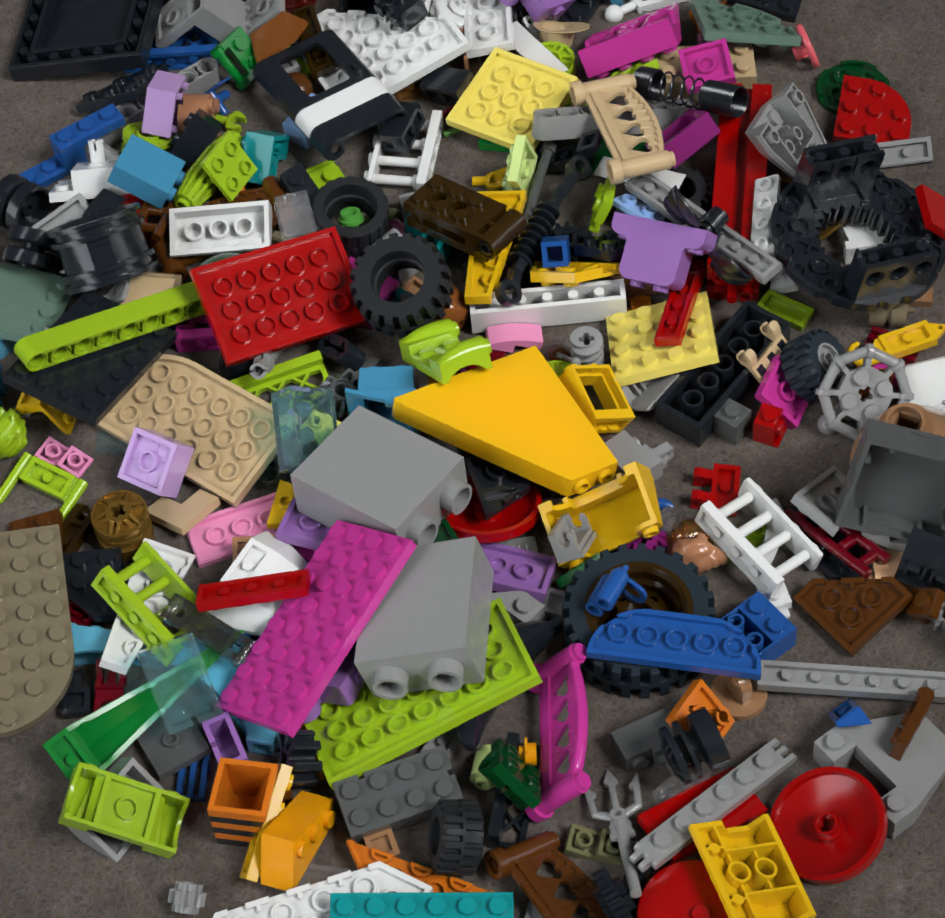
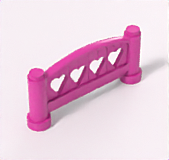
[525,643,591,823]

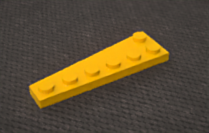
[464,190,527,304]

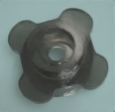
[255,466,287,493]

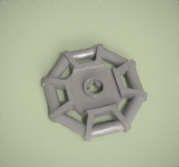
[815,343,914,440]

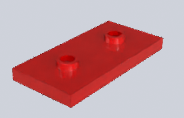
[636,767,768,864]

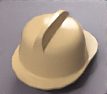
[533,20,590,47]

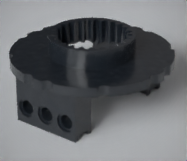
[769,134,945,312]

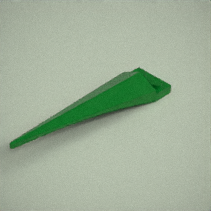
[42,630,245,782]

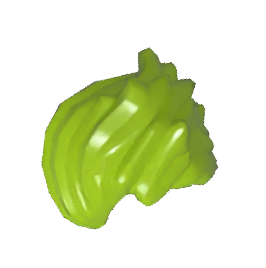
[0,407,27,460]

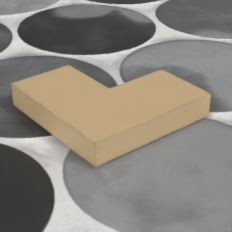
[147,489,221,536]

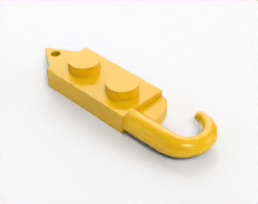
[847,320,945,366]

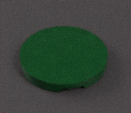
[816,60,890,115]

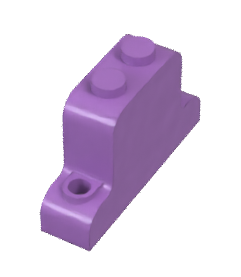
[612,212,718,294]

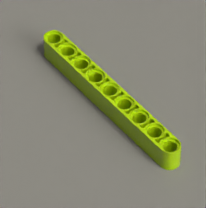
[14,282,205,372]

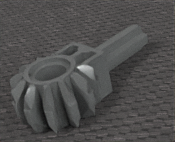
[316,357,383,419]

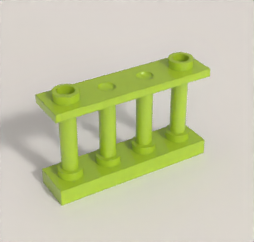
[91,541,219,667]

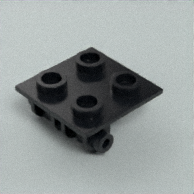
[894,526,945,599]

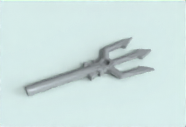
[584,769,642,898]

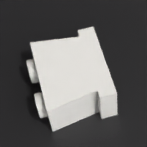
[837,221,887,265]

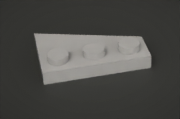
[790,465,846,537]

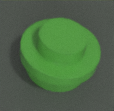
[338,207,364,228]

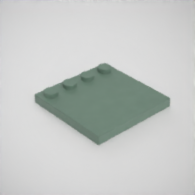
[0,262,75,342]

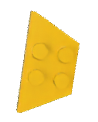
[530,261,620,287]

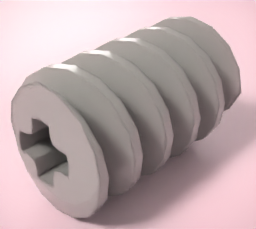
[570,326,604,365]

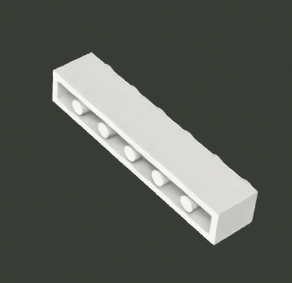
[469,279,627,334]

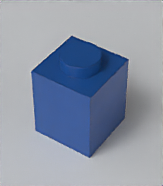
[541,235,571,268]

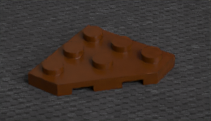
[793,576,914,657]

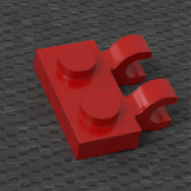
[690,463,741,517]

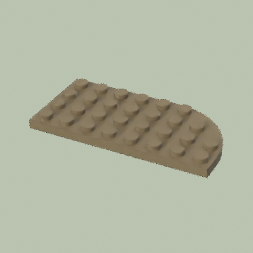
[0,524,75,739]

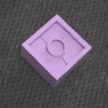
[142,70,189,138]
[117,427,194,498]

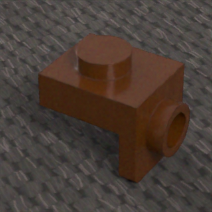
[905,587,945,624]

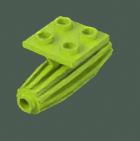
[173,130,258,208]

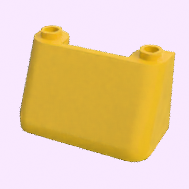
[537,461,663,570]

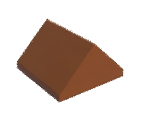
[250,11,309,63]

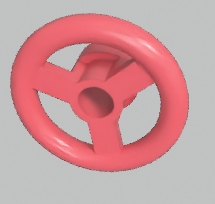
[791,23,820,68]

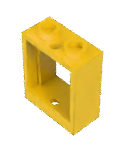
[559,363,635,433]

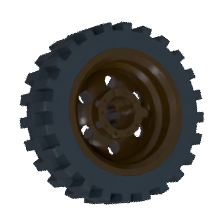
[562,543,716,699]

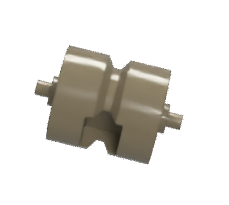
[866,302,914,327]

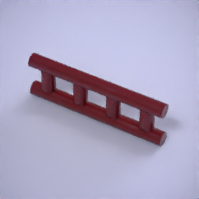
[784,508,892,579]

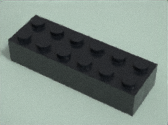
[655,300,791,447]

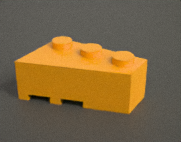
[261,790,336,891]

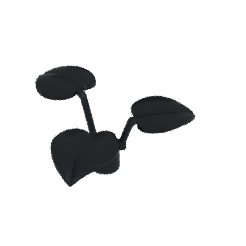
[663,185,753,285]

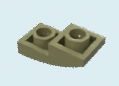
[563,823,631,866]

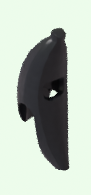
[457,617,563,752]

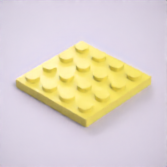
[445,47,579,150]
[606,291,720,387]

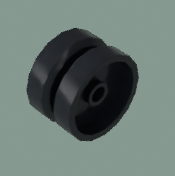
[0,174,50,229]
[2,224,60,273]

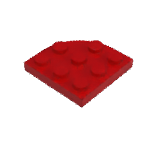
[832,75,911,143]

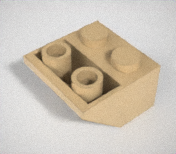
[120,272,182,305]

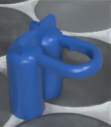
[585,565,647,617]

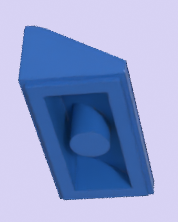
[828,698,871,727]

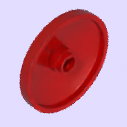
[446,474,542,543]
[770,766,888,885]
[635,860,729,918]

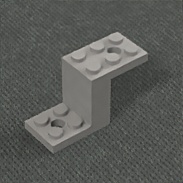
[156,0,285,48]

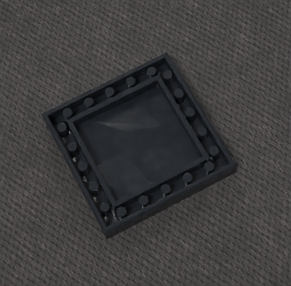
[8,0,164,82]

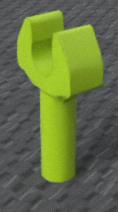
[216,111,247,133]

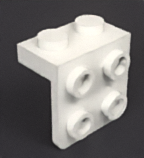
[904,356,945,412]

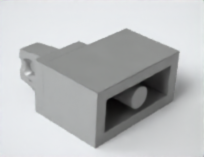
[605,430,674,481]

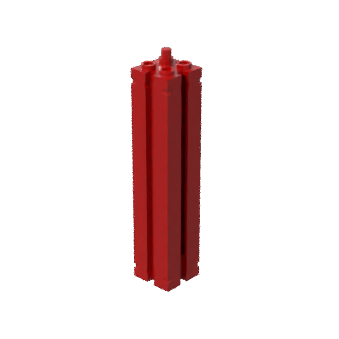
[707,83,772,304]

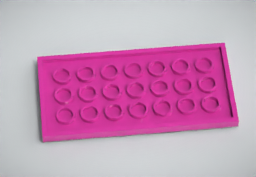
[215,520,417,738]

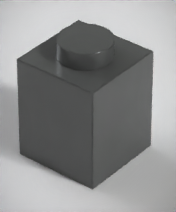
[713,398,752,446]

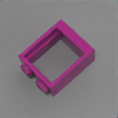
[644,108,721,169]

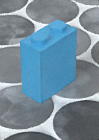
[107,134,186,209]

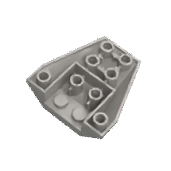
[745,82,827,180]

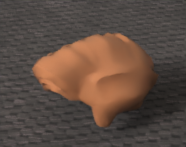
[671,533,728,574]

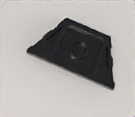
[456,447,531,520]

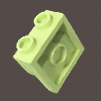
[502,135,538,202]

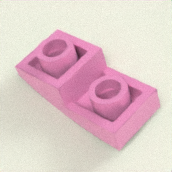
[485,323,544,353]
[34,436,94,479]

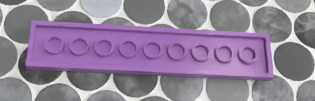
[276,498,558,602]

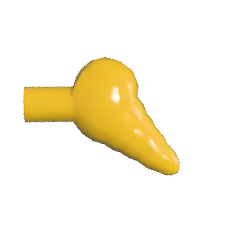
[472,166,507,191]

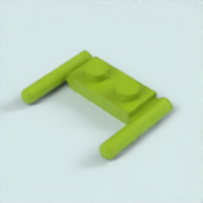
[0,452,89,522]

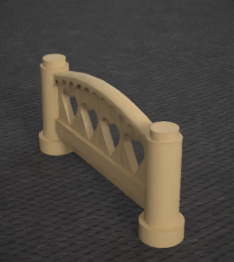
[569,73,676,185]

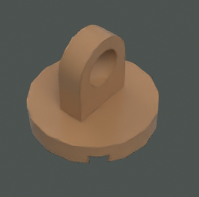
[710,675,767,721]

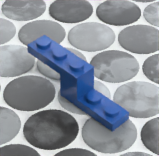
[18,103,126,187]

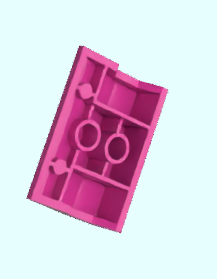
[578,3,681,79]

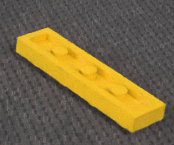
[239,763,294,882]

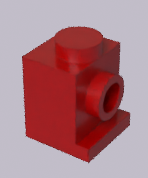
[753,403,788,448]

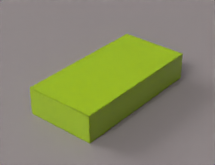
[757,289,815,332]

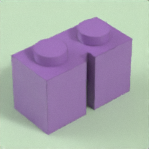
[201,711,249,764]

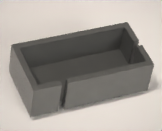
[332,744,464,844]

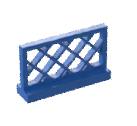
[124,25,219,74]

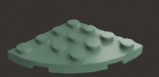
[689,0,802,49]

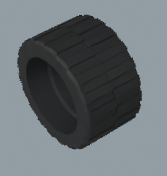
[312,176,389,259]

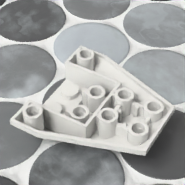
[206,531,308,636]

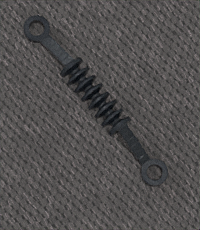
[495,155,591,307]

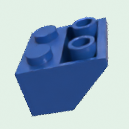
[721,591,797,660]

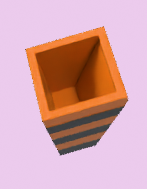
[207,757,279,847]

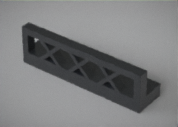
[487,732,541,849]

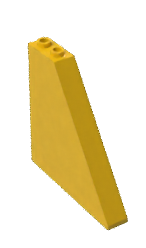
[392,345,618,497]

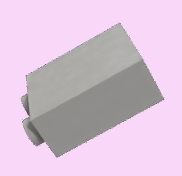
[290,405,472,545]
[354,536,494,700]

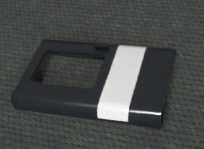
[253,30,409,161]

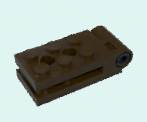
[404,174,527,262]

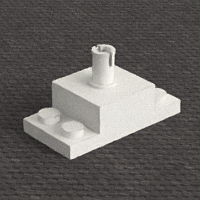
[48,139,130,203]

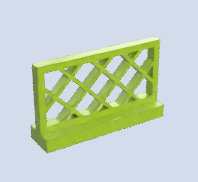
[230,350,329,422]

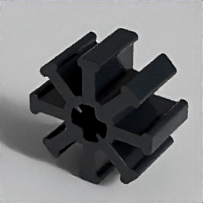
[273,730,322,789]

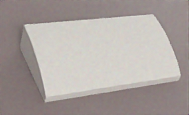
[169,200,272,258]

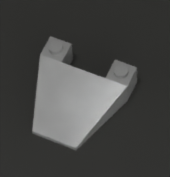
[813,714,945,840]

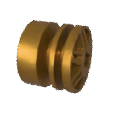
[90,489,155,562]

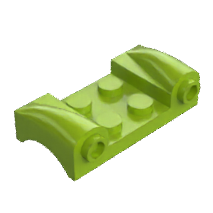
[398,318,493,385]
[58,762,190,859]

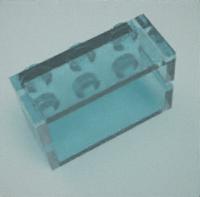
[271,385,337,473]
[135,631,224,735]

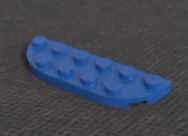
[586,609,761,680]

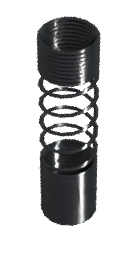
[634,66,749,118]

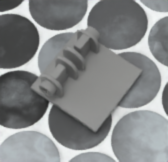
[621,374,680,412]

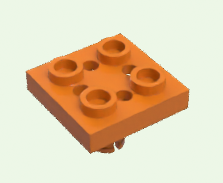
[665,678,735,738]

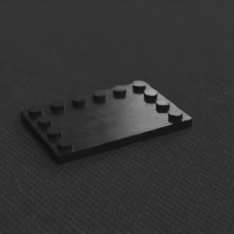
[2,291,178,427]

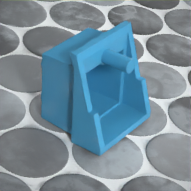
[345,365,421,436]

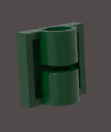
[478,739,541,810]

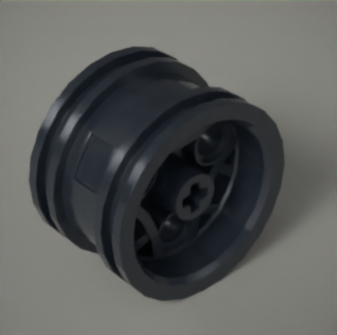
[46,202,160,294]

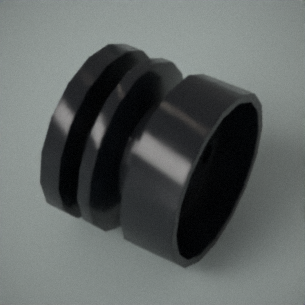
[658,707,731,785]

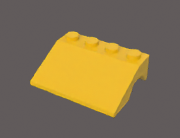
[688,814,817,918]

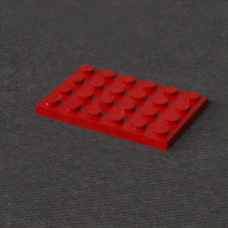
[189,226,367,367]

